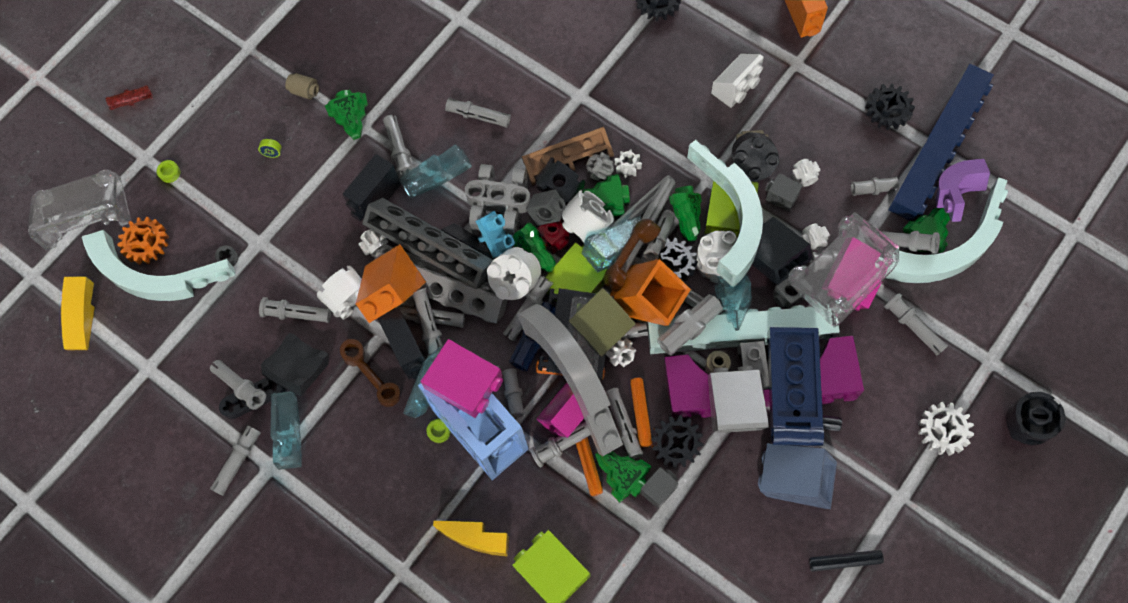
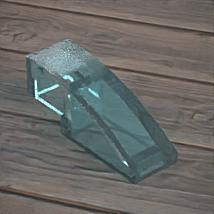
[400,144,472,198]
[270,391,302,470]

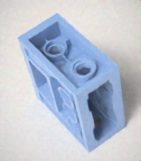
[418,383,529,480]

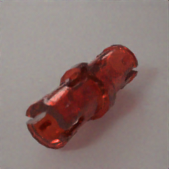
[105,85,153,110]

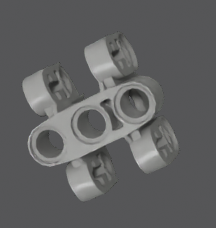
[465,164,531,236]

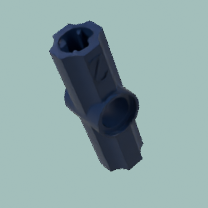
[509,302,556,371]

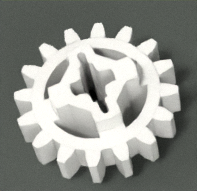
[918,402,974,456]

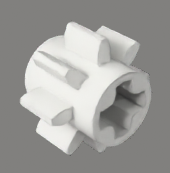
[614,149,642,178]
[791,159,821,187]
[801,223,830,252]
[359,229,388,257]
[606,338,636,367]

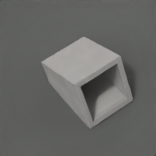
[708,366,769,433]

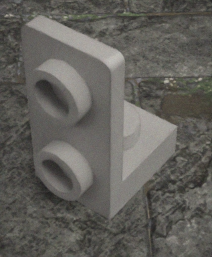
[737,341,769,389]

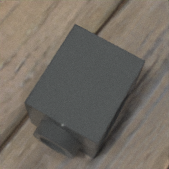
[765,173,803,212]
[526,189,566,226]
[773,271,812,309]
[640,467,679,509]

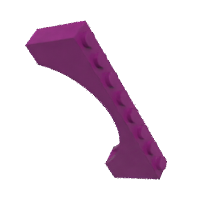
[664,336,864,420]

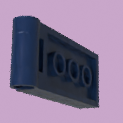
[767,327,824,446]

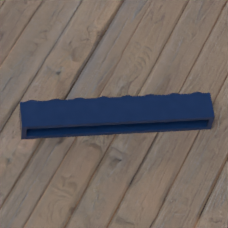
[888,64,994,221]

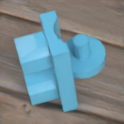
[476,211,515,258]

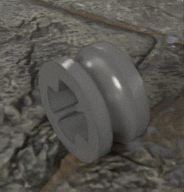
[215,245,238,266]

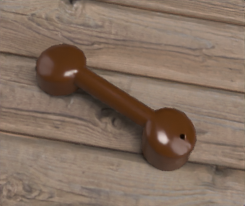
[604,219,661,292]
[340,339,401,407]

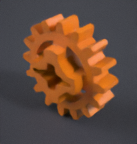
[117,217,169,265]

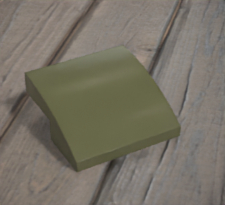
[569,288,635,357]

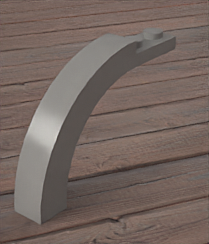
[517,304,623,456]

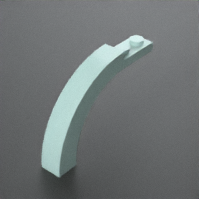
[687,140,763,287]
[884,177,1008,283]
[82,230,236,301]

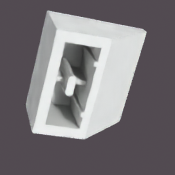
[711,54,764,108]

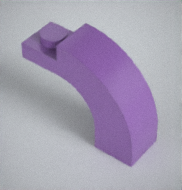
[936,159,990,222]

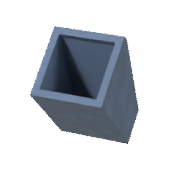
[758,443,837,509]

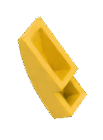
[61,277,95,350]
[433,521,509,556]

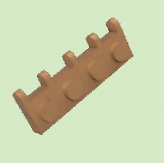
[521,127,614,186]

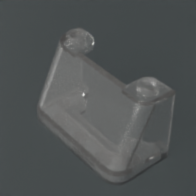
[28,170,131,250]
[788,212,899,327]

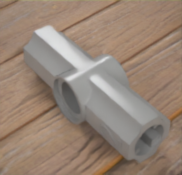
[657,294,723,355]

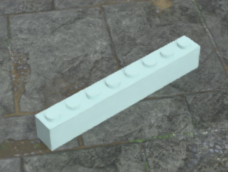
[647,303,840,354]

